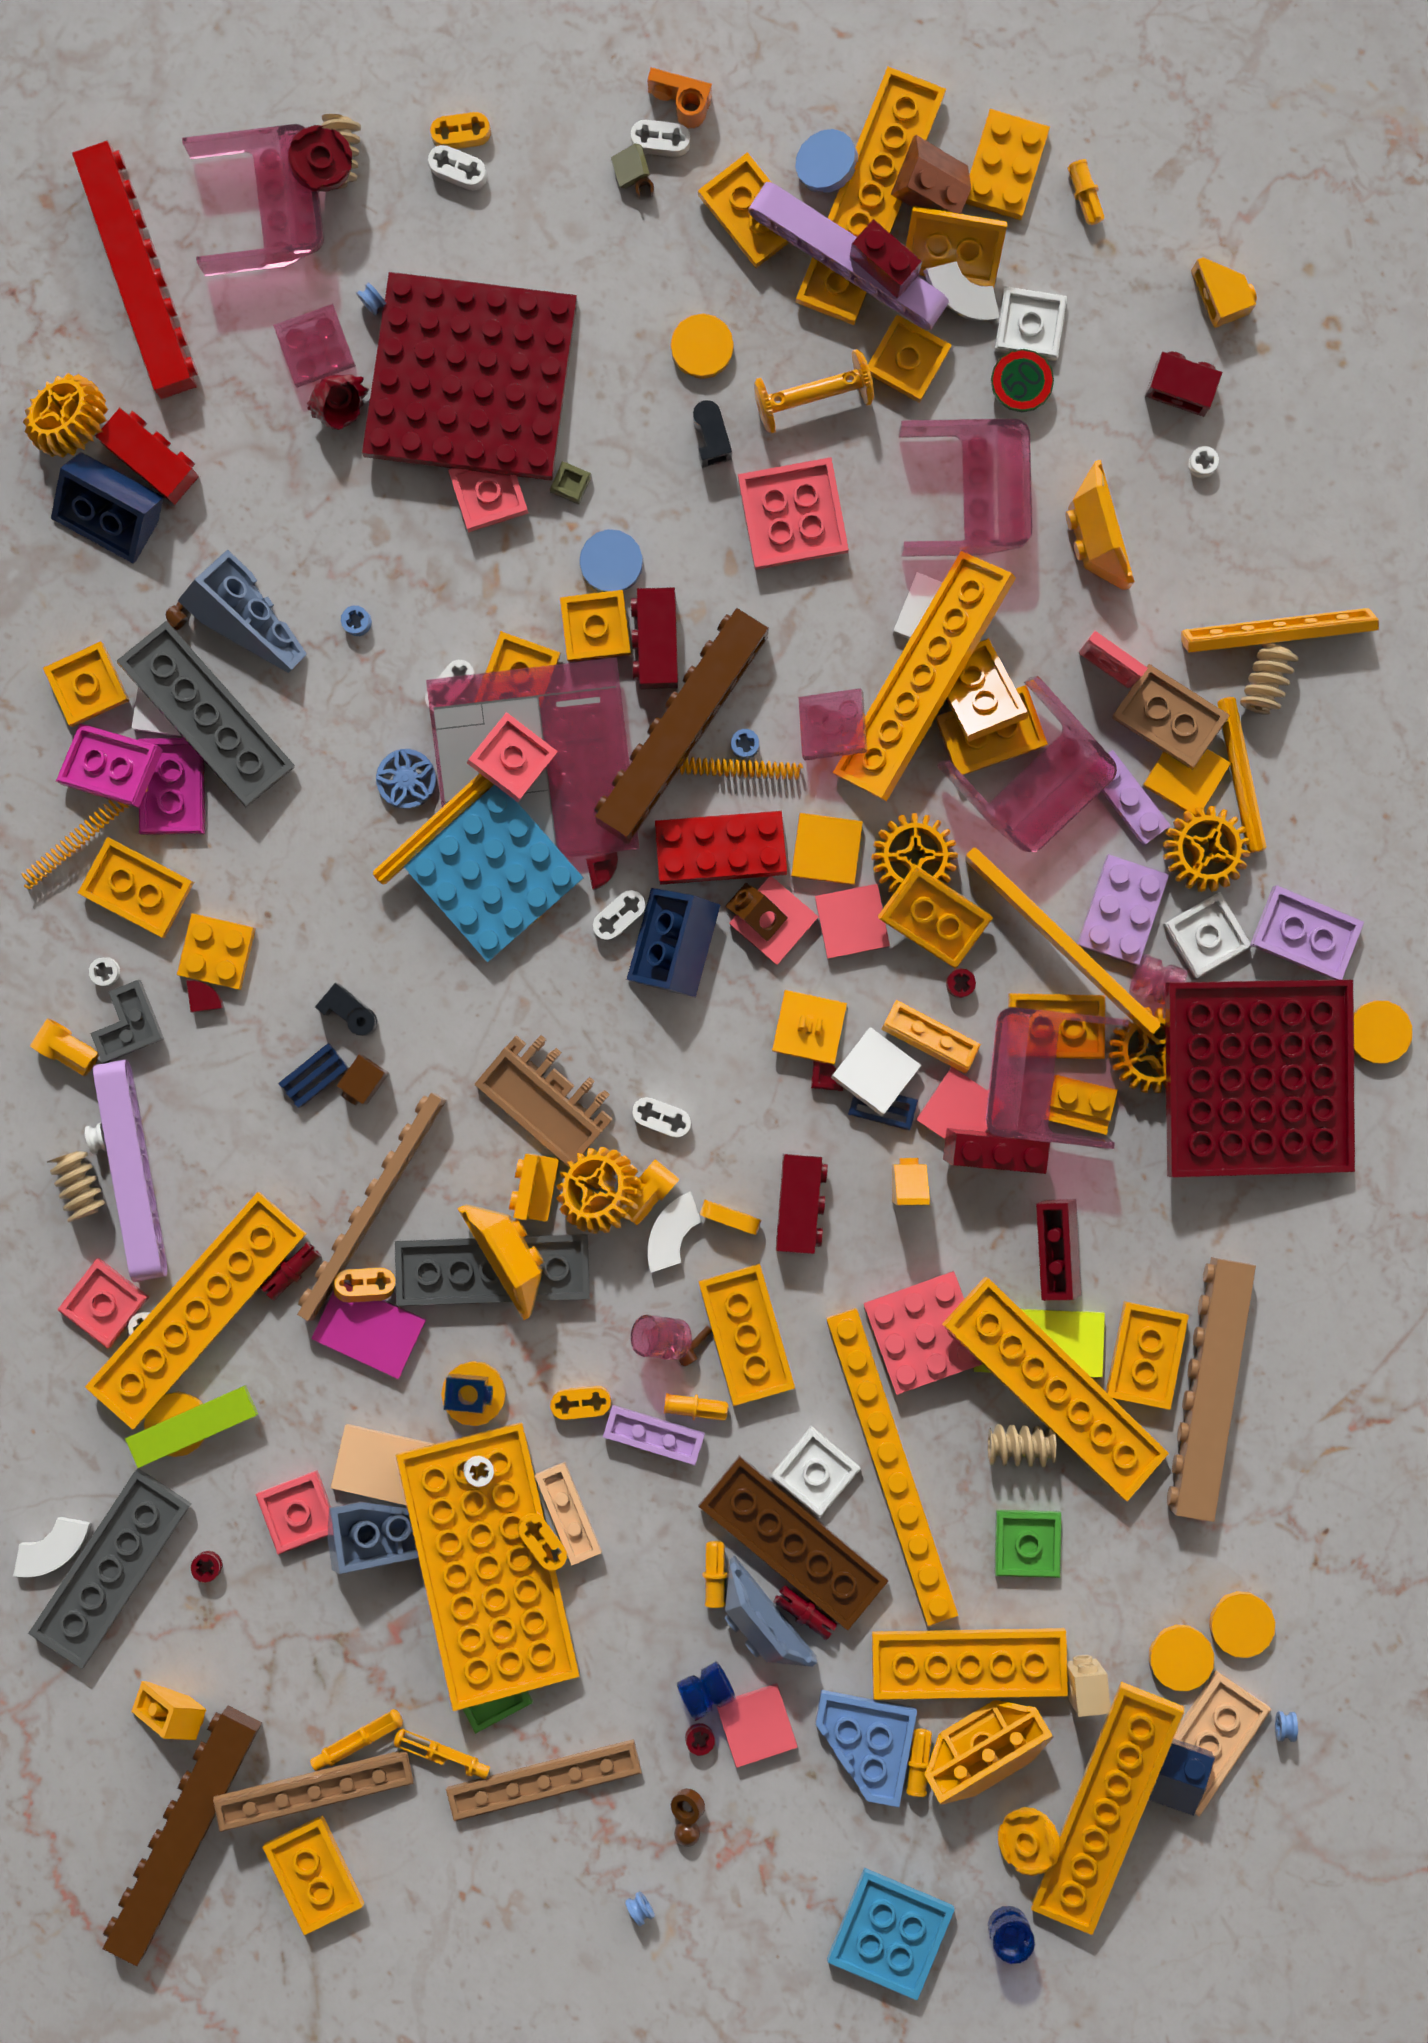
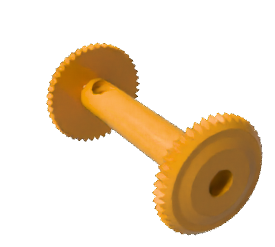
[754,349,874,434]

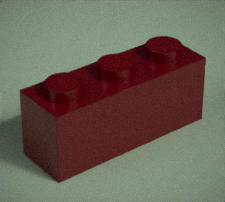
[631,587,678,689]
[943,1128,1050,1174]
[775,1154,828,1254]
[1036,1199,1081,1301]

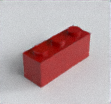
[95,407,199,505]

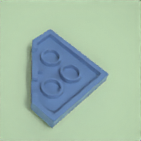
[815,1690,917,1807]

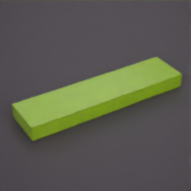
[125,1385,258,1468]

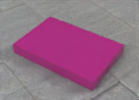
[56,723,163,808]
[138,738,205,835]
[311,1282,426,1379]

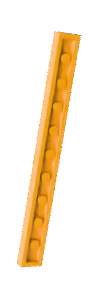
[826,1308,958,1626]

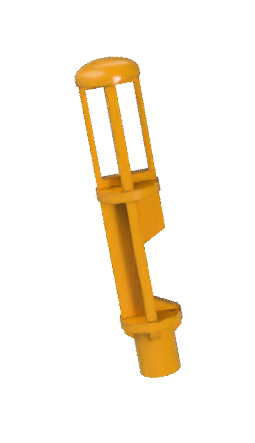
[310,1709,403,1771]
[394,1728,490,1779]

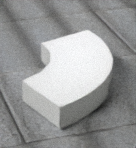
[924,261,1000,321]
[648,1191,701,1273]
[13,1517,92,1577]

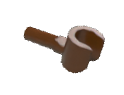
[635,155,654,198]
[166,585,190,630]
[676,1326,712,1366]

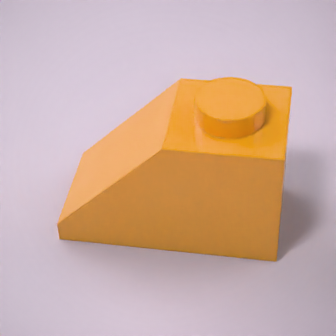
[1191,257,1257,328]
[892,1158,930,1205]
[131,1681,207,1740]

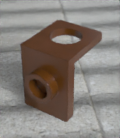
[726,883,788,941]

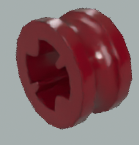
[946,968,976,998]
[190,1551,223,1583]
[685,1723,715,1756]

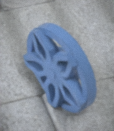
[376,749,437,809]

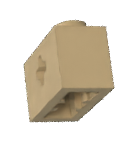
[1067,1655,1111,1717]

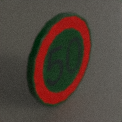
[990,349,1054,413]

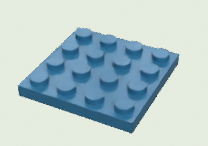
[404,785,584,962]

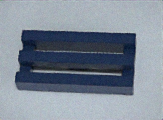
[278,1043,349,1108]
[848,1095,918,1131]

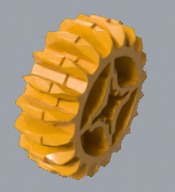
[23,373,108,458]
[1163,806,1250,892]
[871,813,958,893]
[1108,1007,1166,1093]
[556,1147,642,1234]

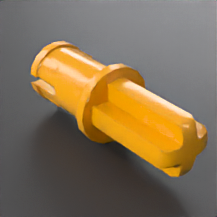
[1067,159,1104,225]
[664,1393,728,1421]
[702,1541,728,1608]
[906,1728,932,1797]

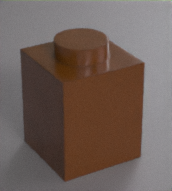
[337,1054,389,1106]

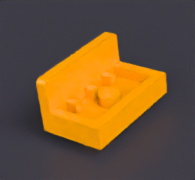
[509,1153,559,1222]

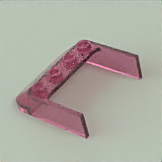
[182,124,324,276]
[898,419,1032,557]
[937,676,1117,852]
[985,1007,1129,1149]

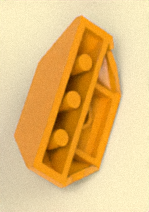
[1065,460,1135,590]
[457,1204,544,1321]
[924,1700,1054,1805]

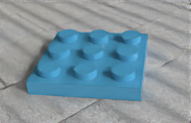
[827,1868,955,2001]

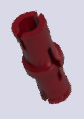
[260,1241,321,1301]
[773,1585,837,1640]

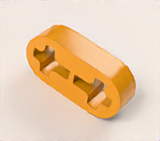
[430,112,491,149]
[699,1199,762,1235]
[333,1268,396,1303]
[550,1386,612,1420]
[517,1513,567,1571]

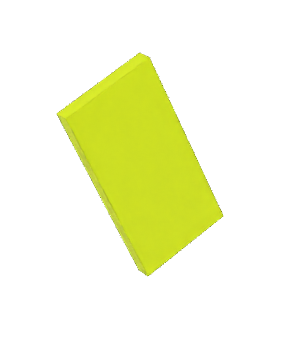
[973,1309,1105,1377]

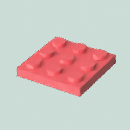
[738,457,849,570]
[863,1271,982,1395]

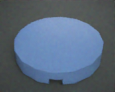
[795,129,858,193]
[580,529,643,592]

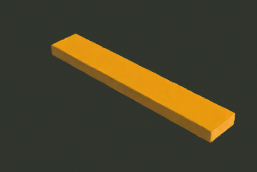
[1181,608,1379,653]

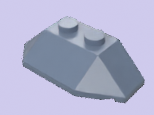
[724,1555,817,1667]

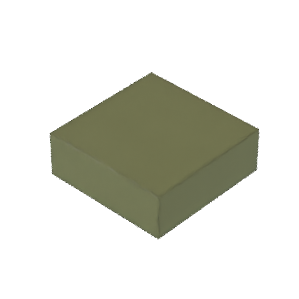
[611,143,650,189]
[550,461,592,504]

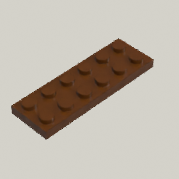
[698,1455,889,1631]

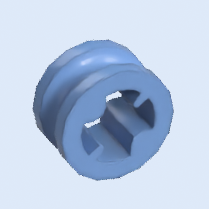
[356,283,387,315]
[341,605,372,636]
[731,729,759,759]
[1275,1711,1298,1742]
[625,1891,655,1927]

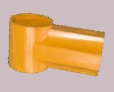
[30,1018,99,1076]
[627,1159,679,1225]

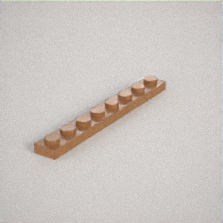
[297,1093,447,1321]

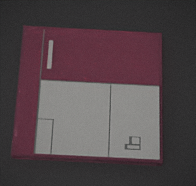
[426,658,640,858]

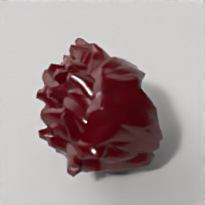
[307,374,369,430]

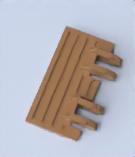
[474,1035,613,1166]

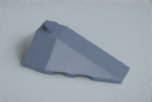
[177,549,307,673]
[327,1502,418,1574]

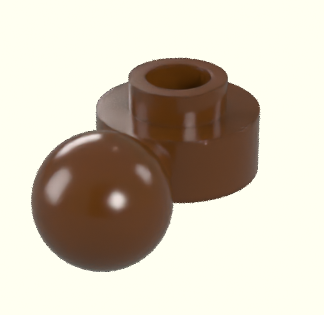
[671,1788,705,1847]

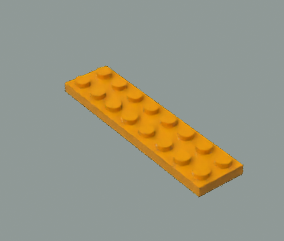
[796,66,946,325]
[833,551,1016,802]
[85,1192,307,1430]
[942,1277,1169,1501]
[1031,1682,1184,1935]

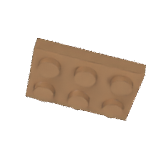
[1112,664,1230,770]

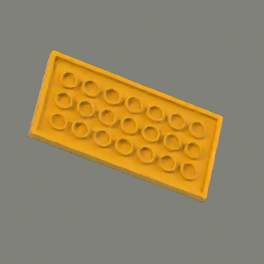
[395,1422,580,1711]

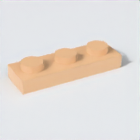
[535,1462,602,1566]

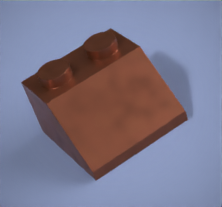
[890,135,971,214]

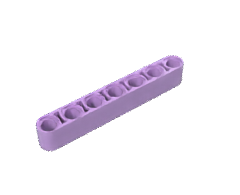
[748,182,949,330]
[93,1059,168,1282]

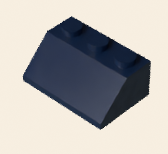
[51,452,164,564]
[626,888,721,997]
[1148,1739,1215,1816]

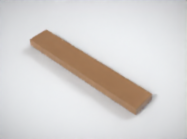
[446,1739,642,1821]
[213,1750,414,1832]

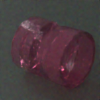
[1129,954,1188,1006]
[630,1315,692,1360]

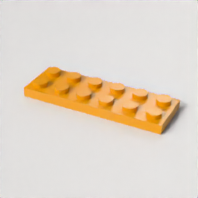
[872,1628,1068,1700]

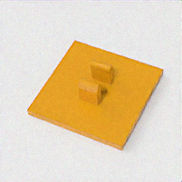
[772,990,847,1065]

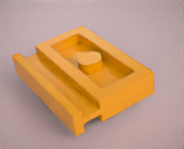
[1043,1074,1118,1135]

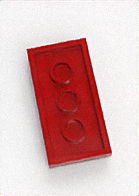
[655,811,787,885]

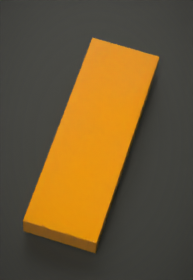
[881,1000,981,1074]

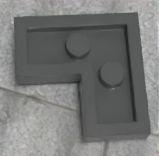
[90,980,164,1063]

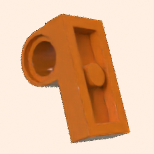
[647,67,712,129]

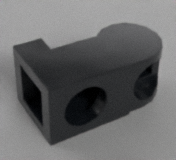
[693,400,732,468]
[315,982,378,1036]

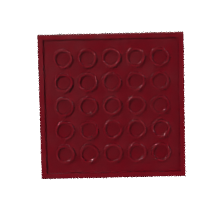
[362,272,577,481]
[1165,979,1355,1178]

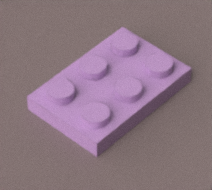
[1077,854,1169,966]
[1250,885,1364,980]

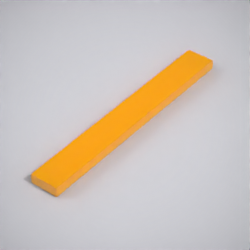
[965,847,1161,1038]

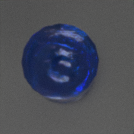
[677,1661,736,1721]
[988,1906,1035,1964]

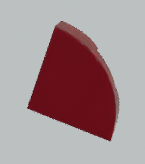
[586,852,618,890]
[186,980,224,1013]
[811,1060,843,1091]

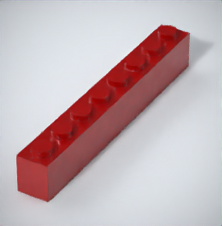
[72,140,198,400]

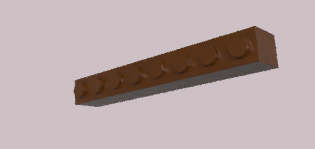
[594,608,769,844]
[102,1705,262,1967]

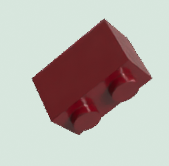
[850,219,922,299]
[1144,351,1223,417]

